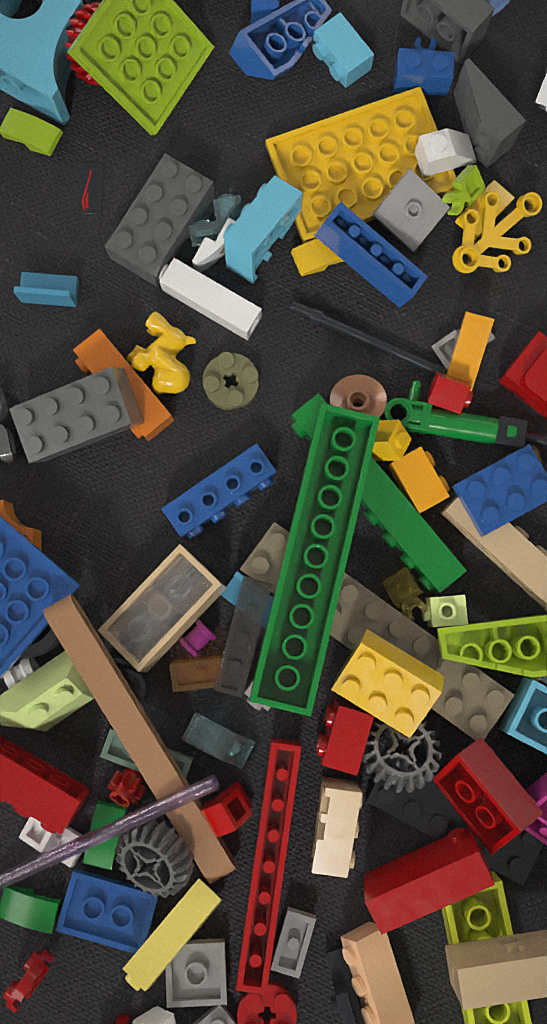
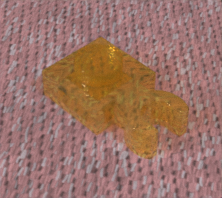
[382,567,427,621]

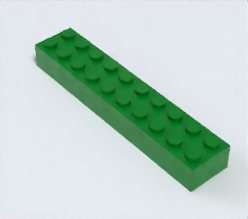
[249,403,380,717]

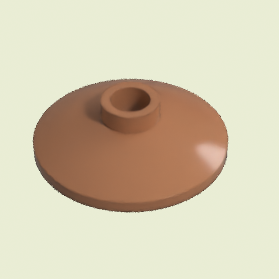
[330,375,387,417]

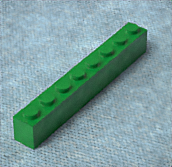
[291,393,467,593]

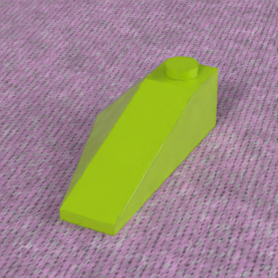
[437,615,547,678]

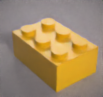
[331,629,445,738]

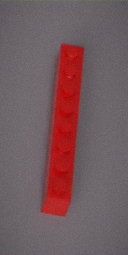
[236,737,301,995]

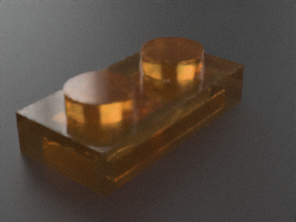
[169,654,231,692]

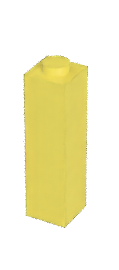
[123,878,222,991]

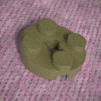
[203,352,259,410]

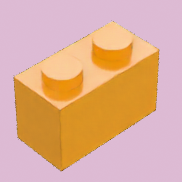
[388,447,450,513]

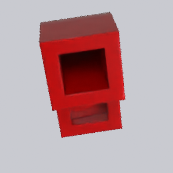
[200,781,253,837]

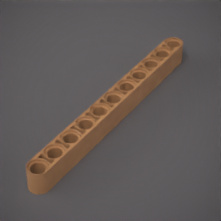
[43,594,237,884]

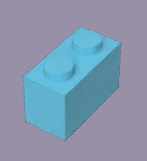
[312,12,374,88]

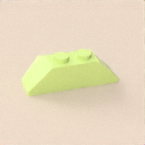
[0,651,94,732]

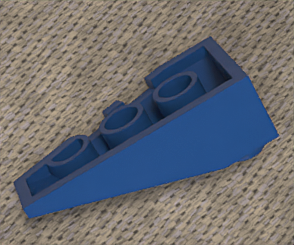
[229,0,332,80]

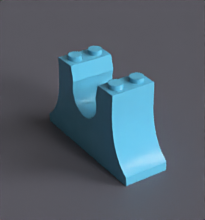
[0,0,83,126]

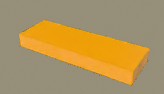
[446,311,494,391]

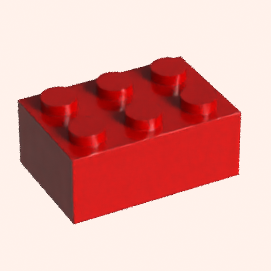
[432,737,543,855]

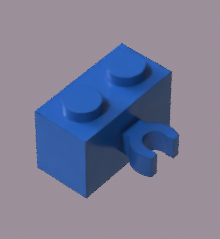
[393,37,455,96]

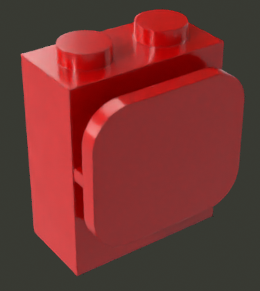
[498,331,547,419]

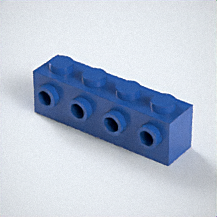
[314,201,428,308]
[161,443,276,540]

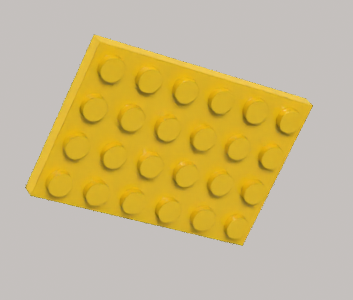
[266,87,456,244]

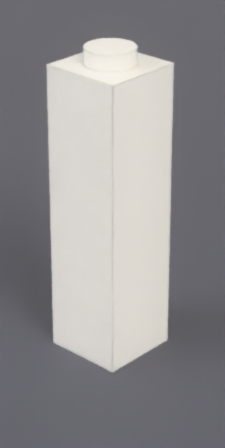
[159,258,262,340]

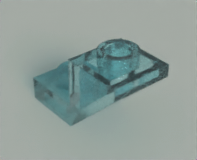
[188,194,242,247]
[182,712,255,769]

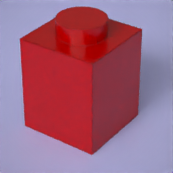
[426,371,473,414]

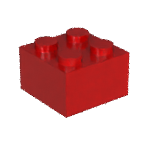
[315,699,374,776]

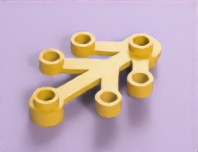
[452,191,542,273]

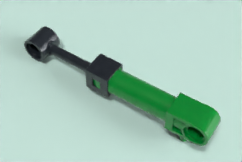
[381,380,547,452]

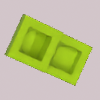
[0,108,63,156]

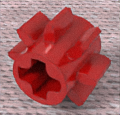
[107,769,146,807]

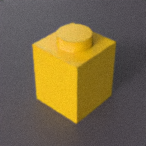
[371,420,411,461]

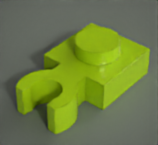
[442,165,486,215]

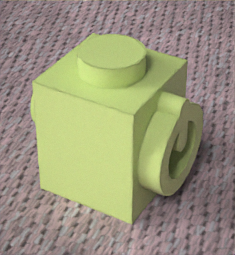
[421,595,468,627]

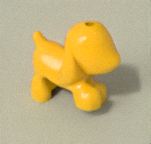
[126,311,196,394]

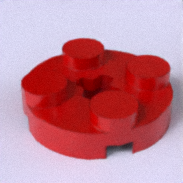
[3,949,55,1014]
[237,980,297,1024]

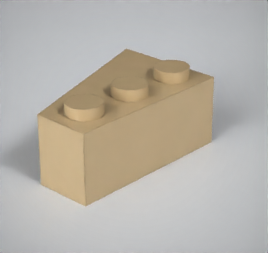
[310,776,363,878]

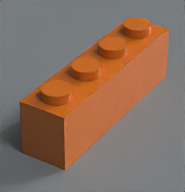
[73,328,174,442]

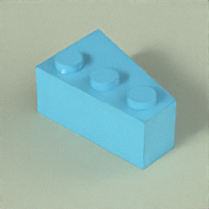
[223,175,303,284]

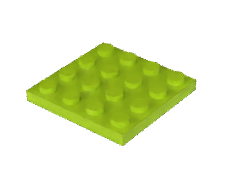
[67,0,214,135]

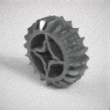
[362,719,441,793]
[115,817,195,898]

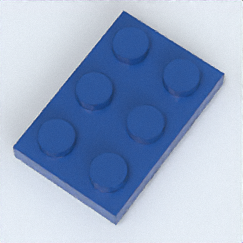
[452,444,547,537]
[55,868,159,954]

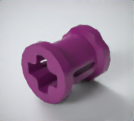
[178,619,217,658]

